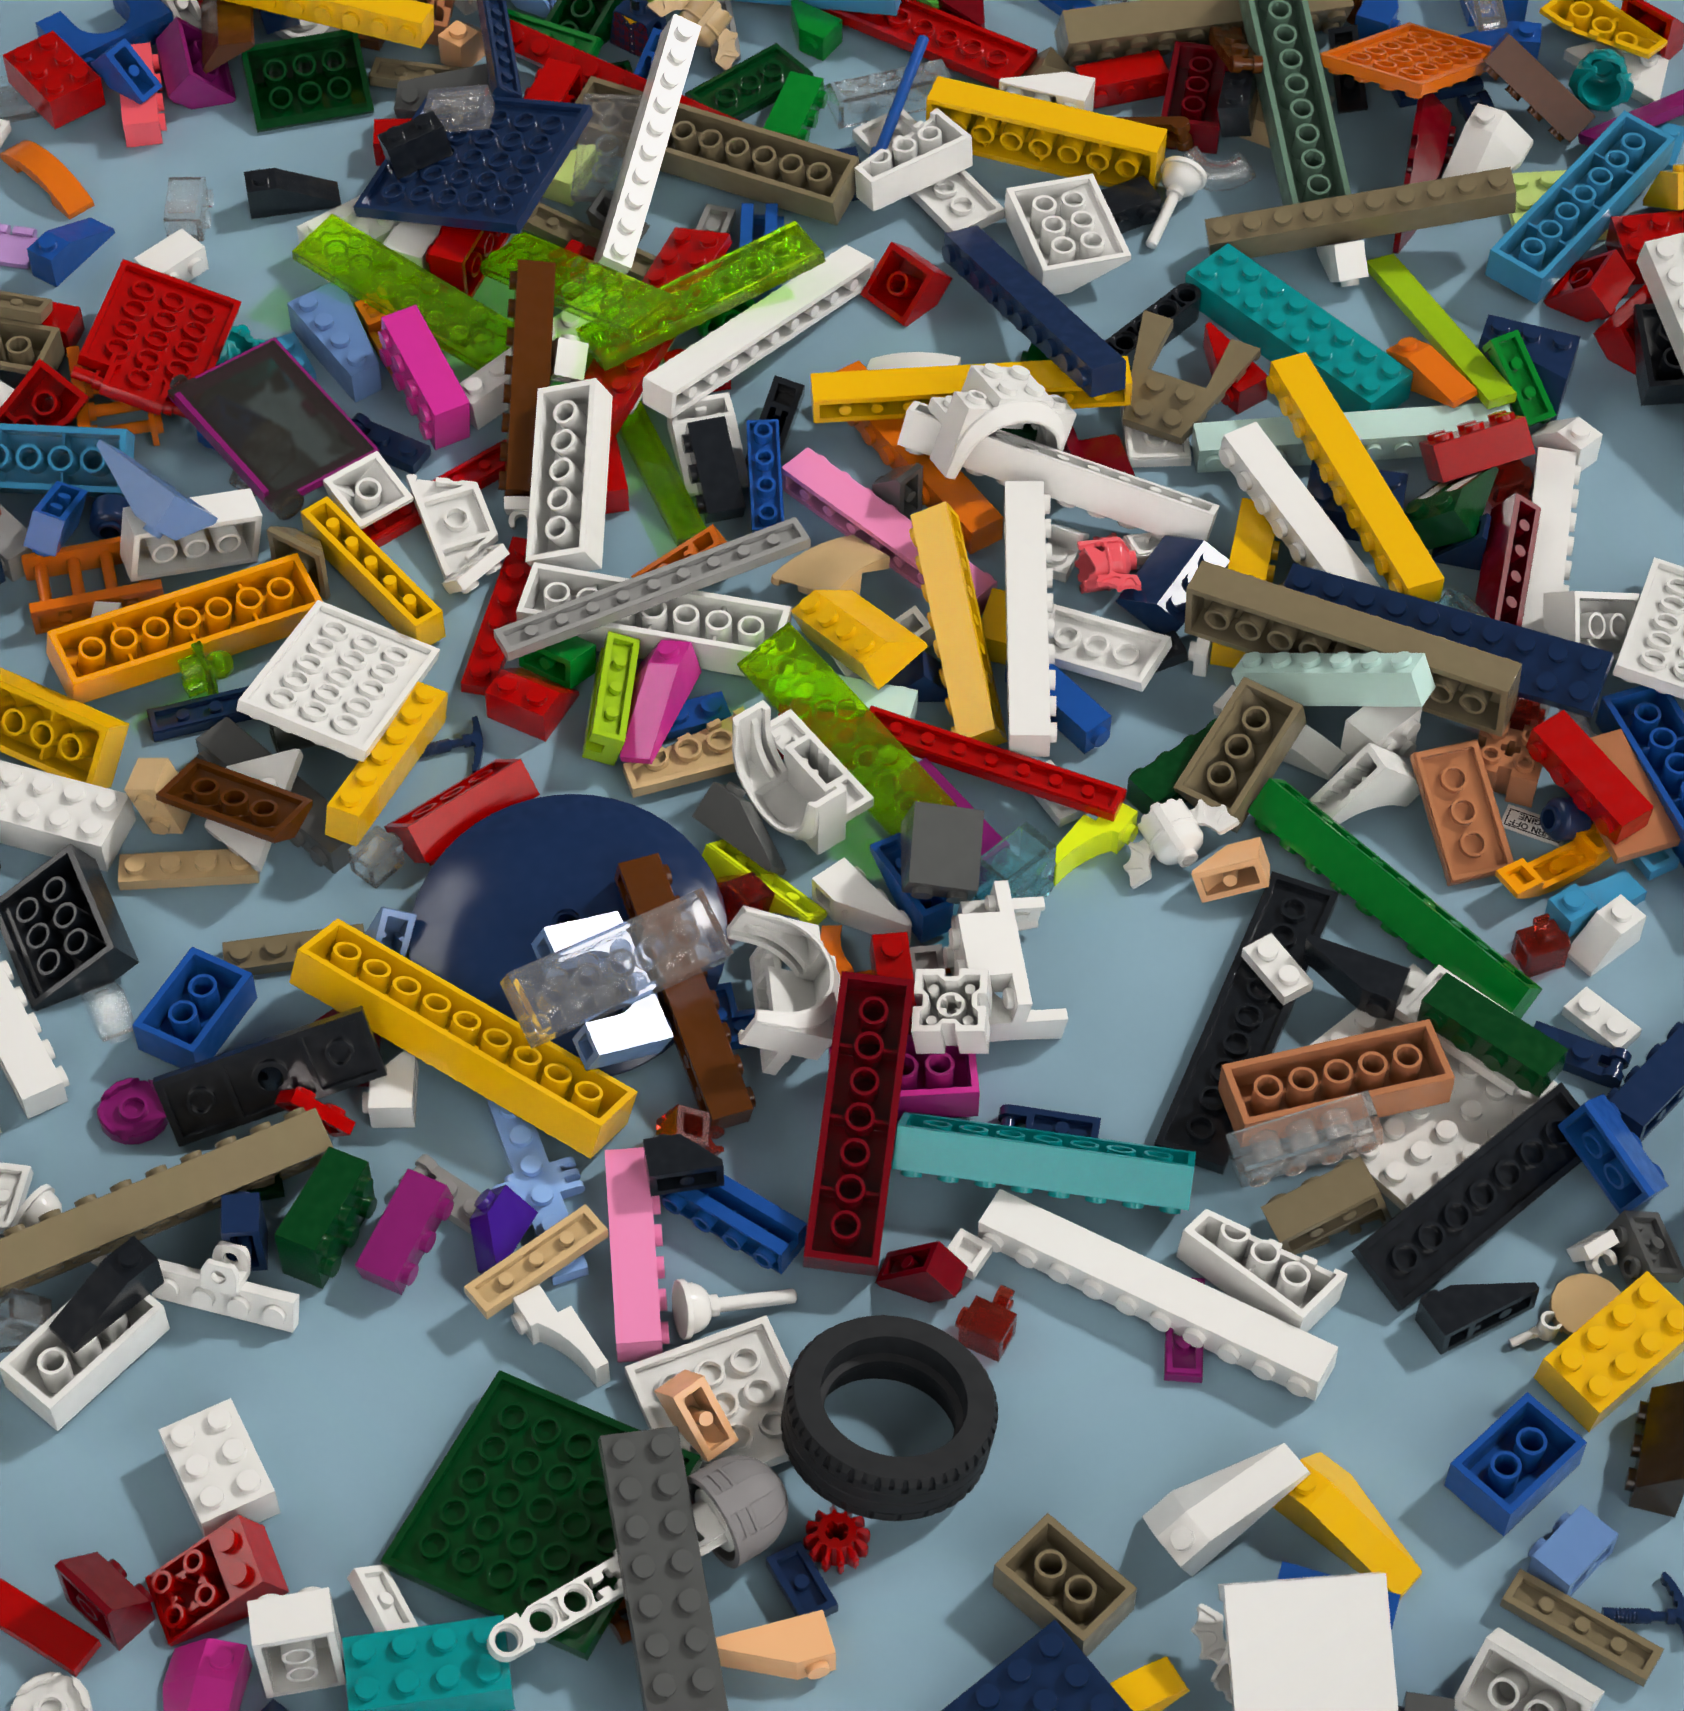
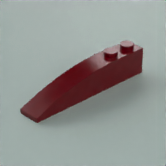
[1392,93,1456,254]

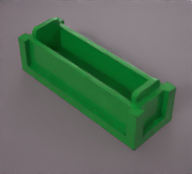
[1482,329,1556,428]

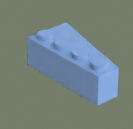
[287,277,382,403]

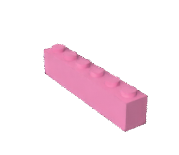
[604,1147,670,1363]

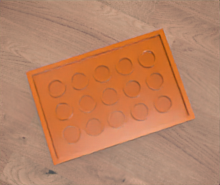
[1320,22,1493,99]

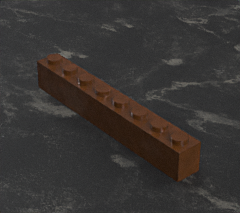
[498,259,556,502]
[614,853,756,1133]

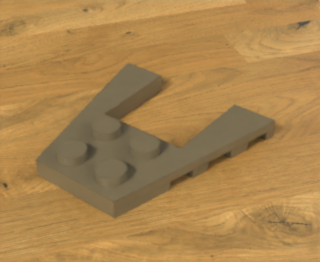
[1122,310,1261,445]

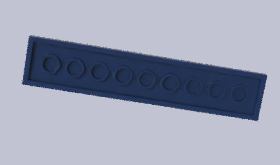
[1284,563,1614,718]

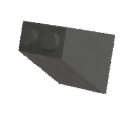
[901,801,984,904]

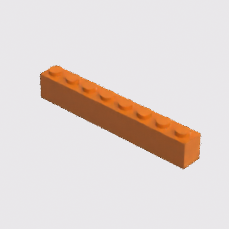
[836,361,1004,555]

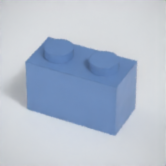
[1527,1505,1619,1597]

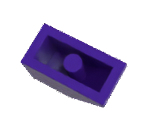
[469,1185,538,1274]

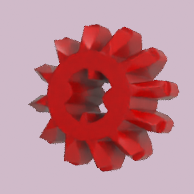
[803,1505,870,1575]

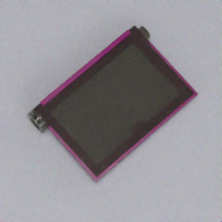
[167,337,379,520]

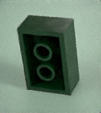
[274,1146,377,1289]

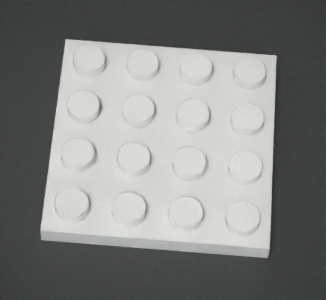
[625,1315,792,1469]

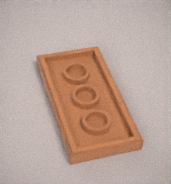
[1590,729,1681,864]
[1409,739,1514,886]

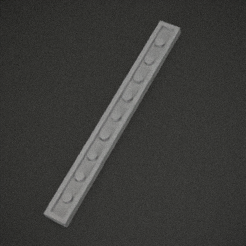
[494,517,811,661]

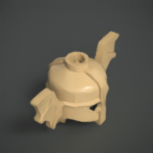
[647,0,739,71]

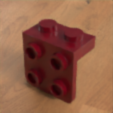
[1063,426,1135,476]

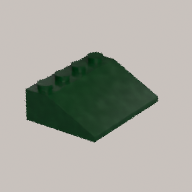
[241,30,374,132]

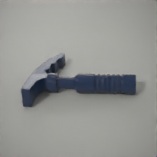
[419,716,484,773]
[1601,1572,1684,1635]

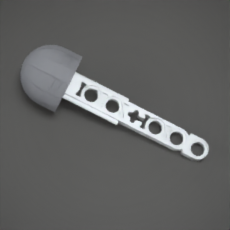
[487,1455,788,1662]

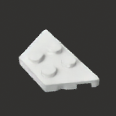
[1563,41,1669,105]
[406,474,498,580]
[204,748,304,872]

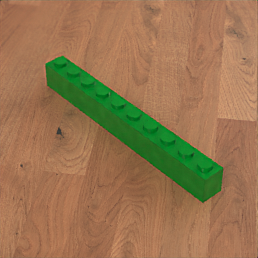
[1247,778,1542,1019]

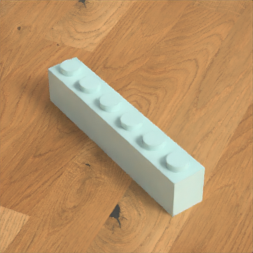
[1231,651,1436,707]

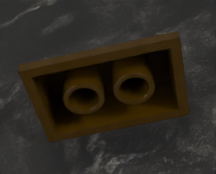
[1624,1381,1684,1517]

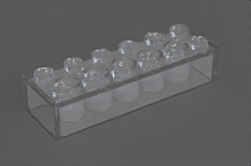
[500,888,734,1049]

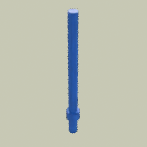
[868,35,929,157]

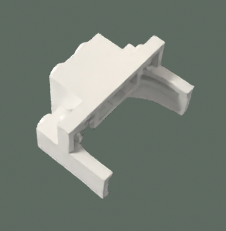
[927,363,1077,479]
[732,700,874,855]
[943,880,1068,1042]
[726,905,840,1075]

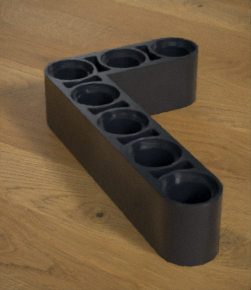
[1105,283,1201,371]

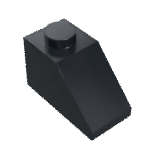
[643,1134,724,1196]

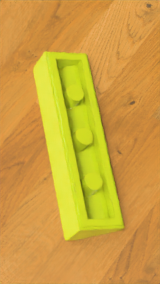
[701,839,828,925]

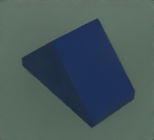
[1431,513,1491,571]
[889,651,948,702]

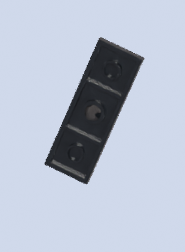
[153,1006,387,1147]

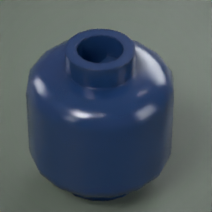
[89,494,130,540]
[1540,797,1593,842]

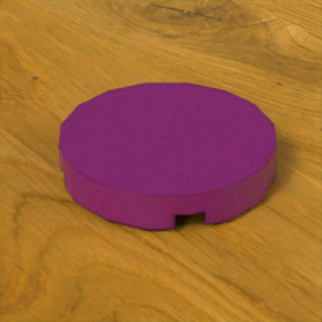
[97,1078,169,1145]

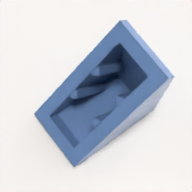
[365,907,417,957]

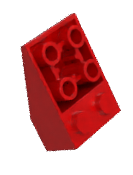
[145,1515,289,1646]

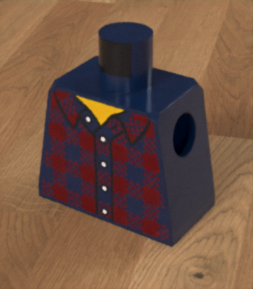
[610,0,667,57]

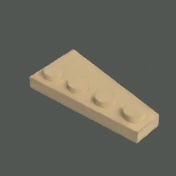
[623,706,745,798]

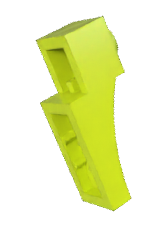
[1044,803,1139,886]

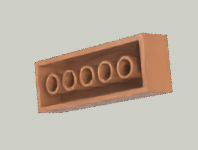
[1218,1019,1455,1149]

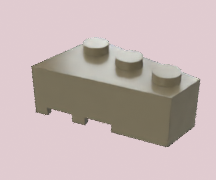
[1261,1156,1392,1255]

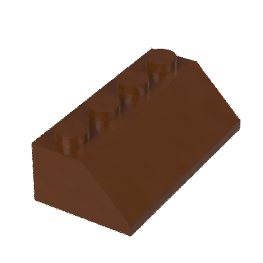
[1483,32,1596,143]

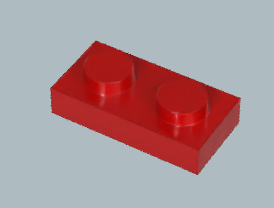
[274,1086,356,1137]

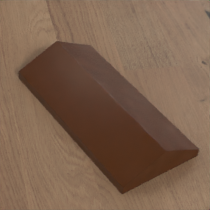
[201,0,255,74]
[156,757,313,844]

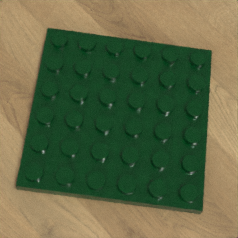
[380,1370,702,1661]

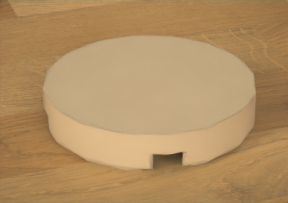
[1549,1273,1621,1336]

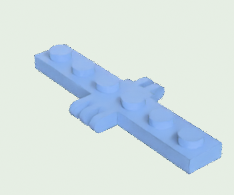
[487,1100,589,1286]

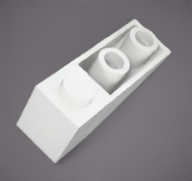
[812,857,912,945]

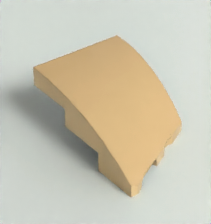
[771,535,890,595]

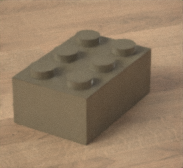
[993,1513,1137,1656]

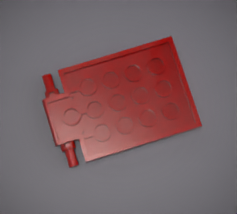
[71,259,242,419]

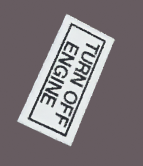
[1502,804,1563,847]

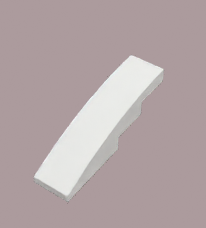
[1213,685,1347,780]

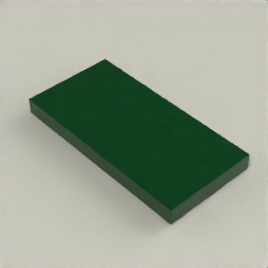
[685,43,813,121]

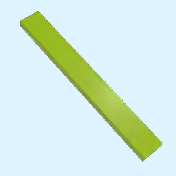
[1367,253,1517,410]

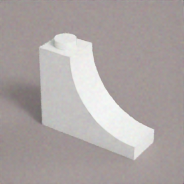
[1309,743,1420,824]

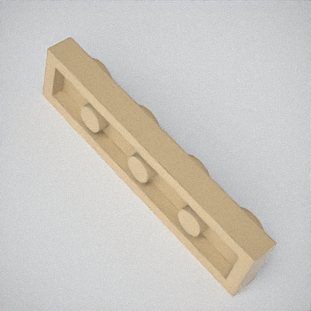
[118,849,260,890]
[464,1204,609,1320]

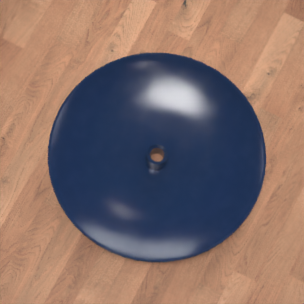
[409,794,728,1076]

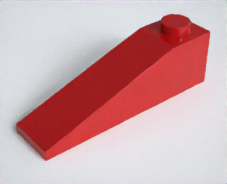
[0,358,90,426]

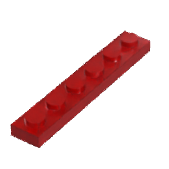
[460,536,532,696]

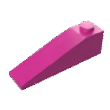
[619,640,702,764]
[163,1638,253,1711]

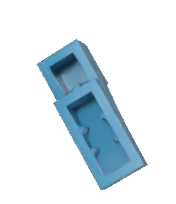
[1544,869,1647,939]

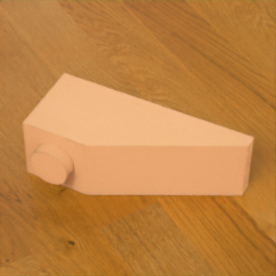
[715,1610,836,1680]

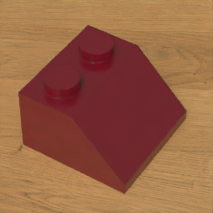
[54,1552,156,1651]

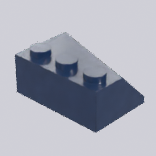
[1478,314,1581,423]

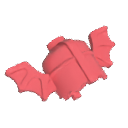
[1074,532,1142,594]

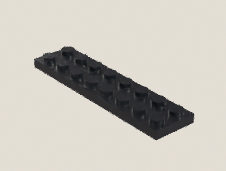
[1351,1082,1582,1312]

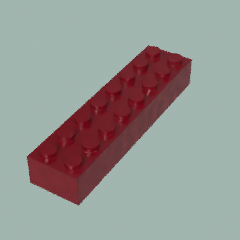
[803,971,915,1277]

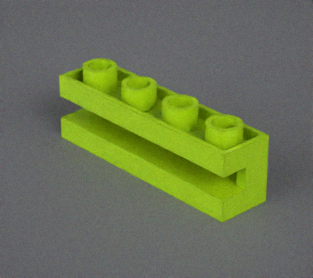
[582,631,640,766]

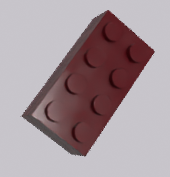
[1161,41,1229,154]

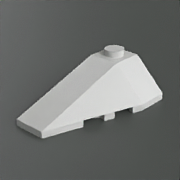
[1442,103,1533,178]
[1142,1443,1311,1577]

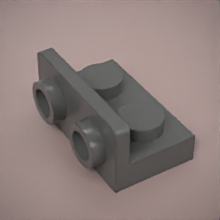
[1605,1210,1684,1287]

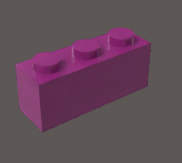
[355,1168,454,1295]

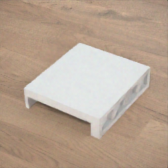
[1218,1572,1399,1711]

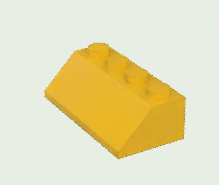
[791,590,928,690]

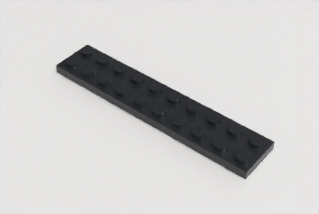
[1154,871,1339,1175]

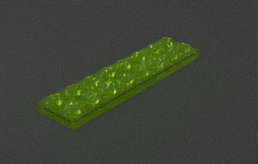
[292,214,513,371]
[576,221,826,371]
[480,232,678,340]
[737,622,957,836]

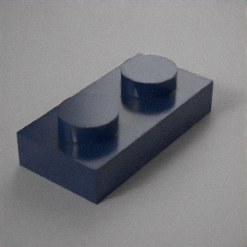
[766,1541,838,1617]

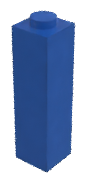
[1005,660,1112,754]

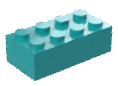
[342,1615,515,1711]

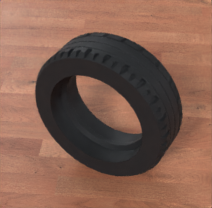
[781,1315,998,1521]

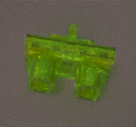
[177,641,234,698]

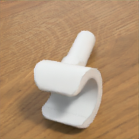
[1508,1311,1562,1348]

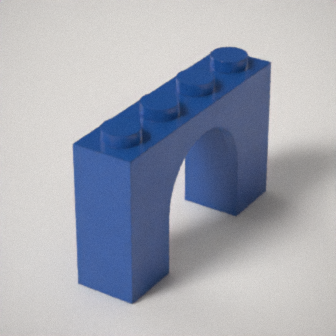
[35,0,174,73]

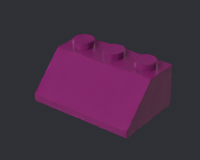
[155,16,236,110]

